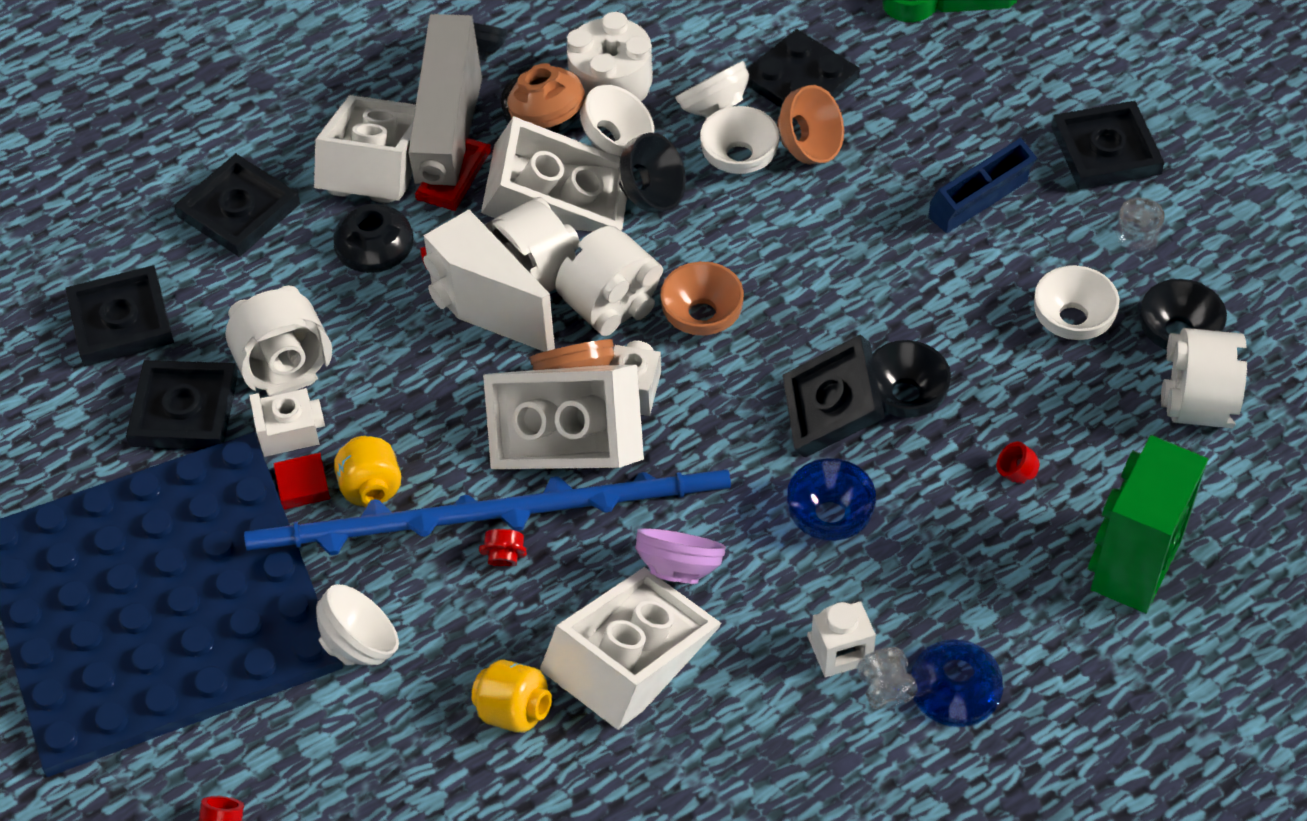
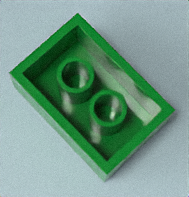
[1087,435,1209,614]

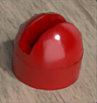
[996,441,1040,484]
[199,796,244,821]

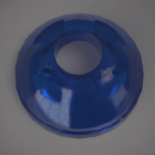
[787,458,876,541]
[910,639,1003,727]

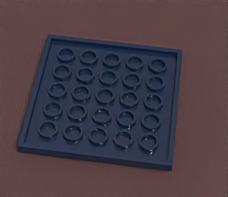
[0,432,343,777]

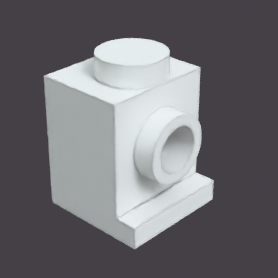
[610,341,661,416]
[249,388,325,457]
[807,601,876,677]

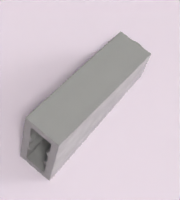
[408,14,482,185]

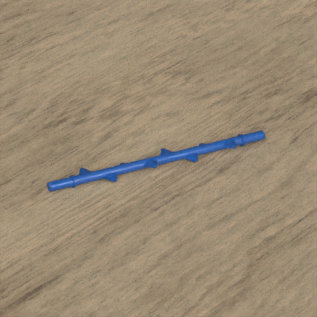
[244,469,731,555]

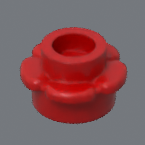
[479,529,527,567]

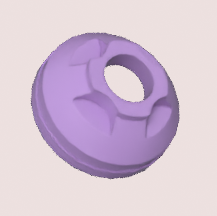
[635,528,726,584]

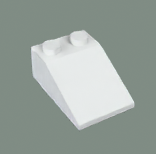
[314,95,416,203]
[481,116,627,231]
[423,210,555,352]
[483,364,644,469]
[540,567,721,730]

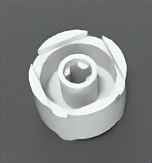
[567,12,652,101]
[485,197,580,292]
[555,226,663,336]
[226,285,332,396]
[1161,328,1247,428]

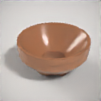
[507,63,586,128]
[777,85,844,165]
[660,261,744,336]
[529,339,615,370]

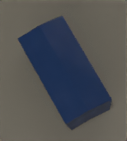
[928,138,1038,234]

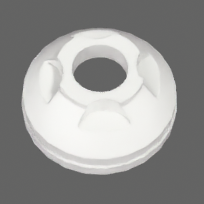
[675,61,749,119]
[579,85,654,156]
[700,106,779,174]
[1034,265,1120,340]
[316,584,399,665]

